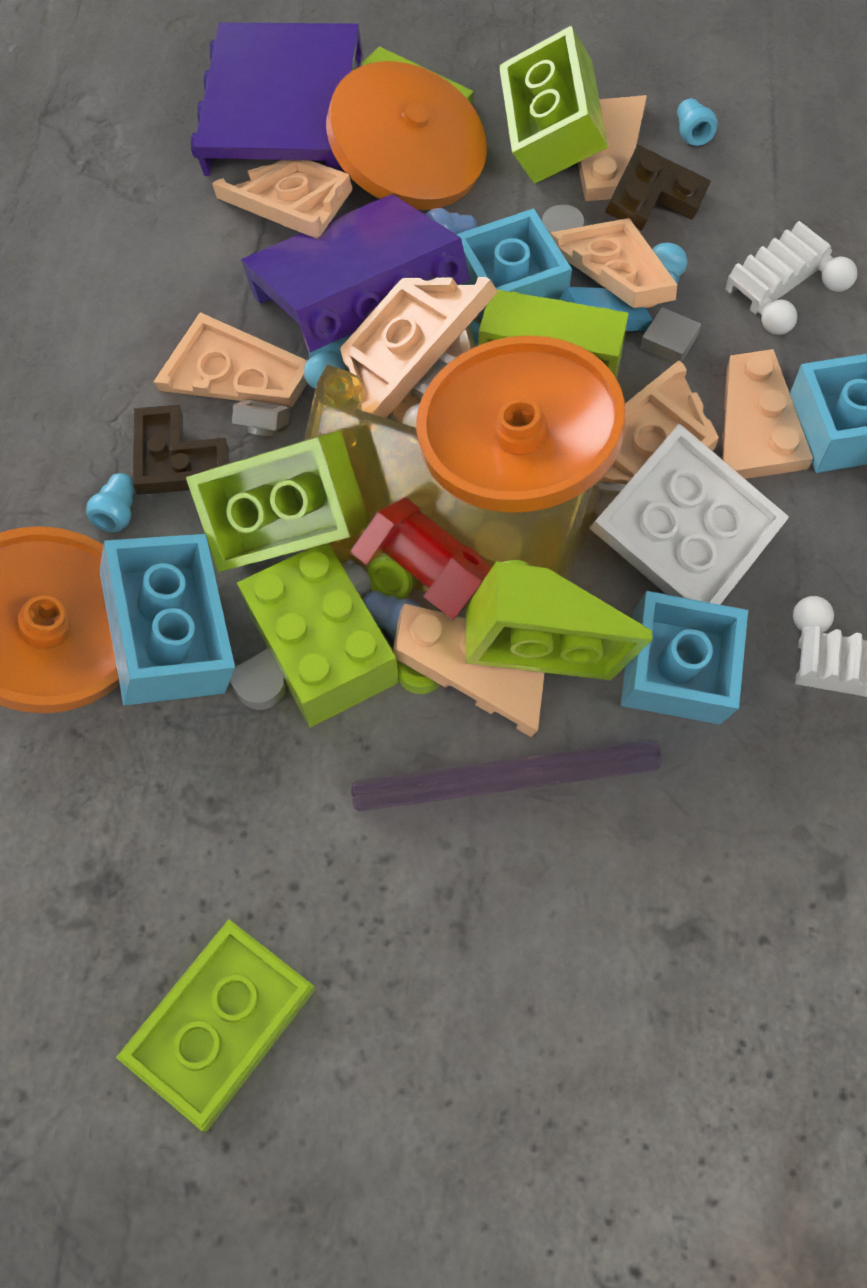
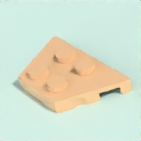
[212,160,353,239]
[340,277,498,431]
[598,360,719,485]

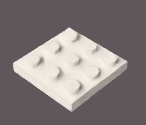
[589,423,789,605]

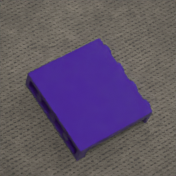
[191,22,363,176]
[241,194,470,353]

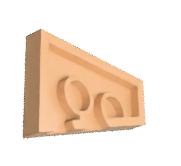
[577,95,647,201]
[550,218,678,308]
[154,312,308,407]
[721,349,813,479]
[393,603,544,737]

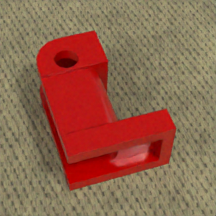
[350,496,491,620]

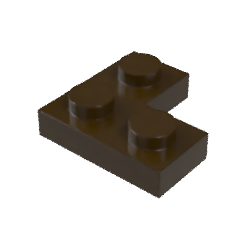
[605,144,711,231]
[133,405,229,495]

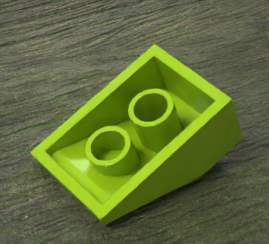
[466,560,652,680]

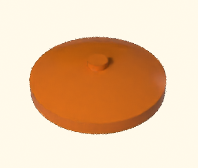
[326,61,487,210]
[416,336,625,512]
[0,526,120,713]

